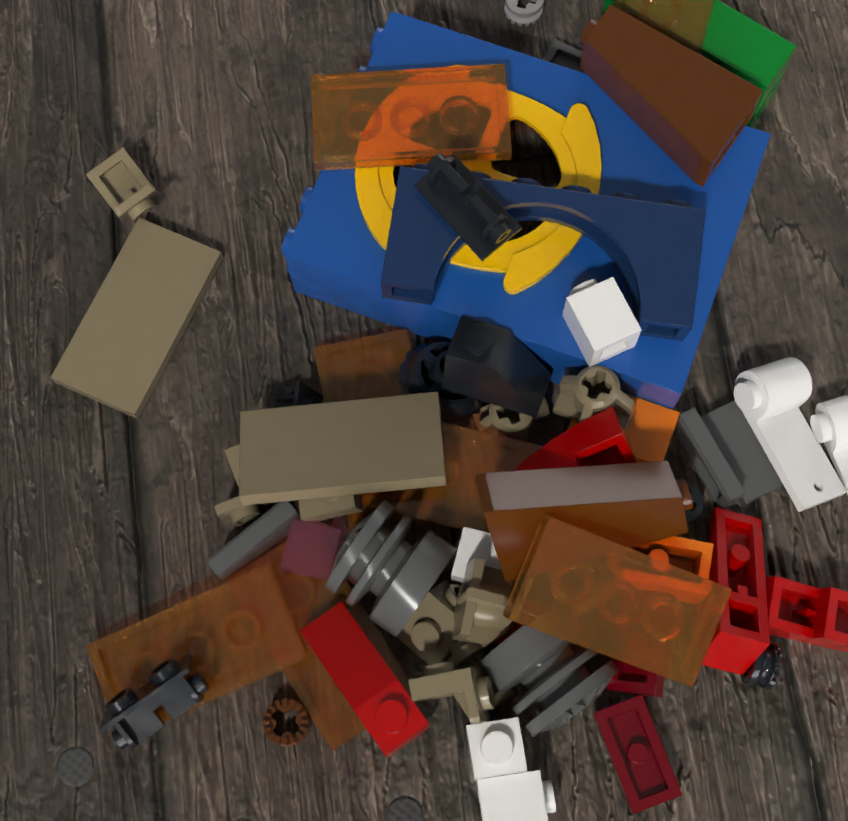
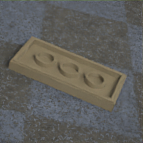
[50,217,223,419]
[239,392,446,506]

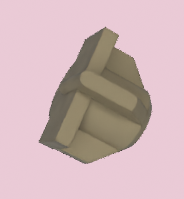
[553,365,635,431]
[473,397,550,443]
[452,557,519,646]

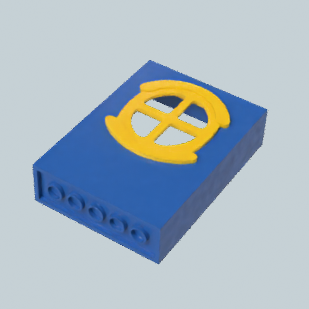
[281,11,771,410]

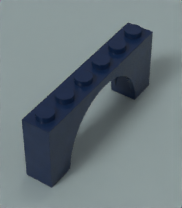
[381,164,706,341]

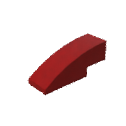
[513,406,638,471]
[766,576,848,652]

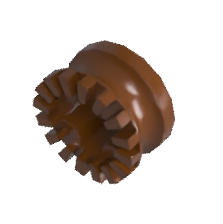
[262,698,311,747]

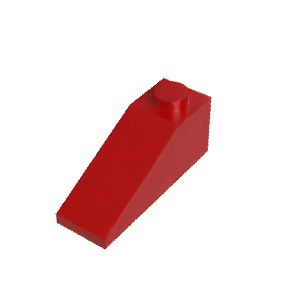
[694,507,770,675]
[300,601,430,758]

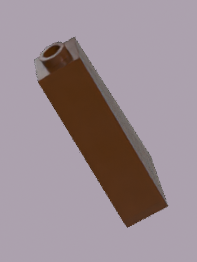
[579,5,763,187]
[475,461,693,582]

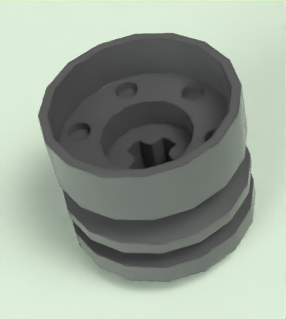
[325,499,457,637]
[479,600,620,738]

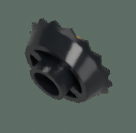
[398,341,484,426]

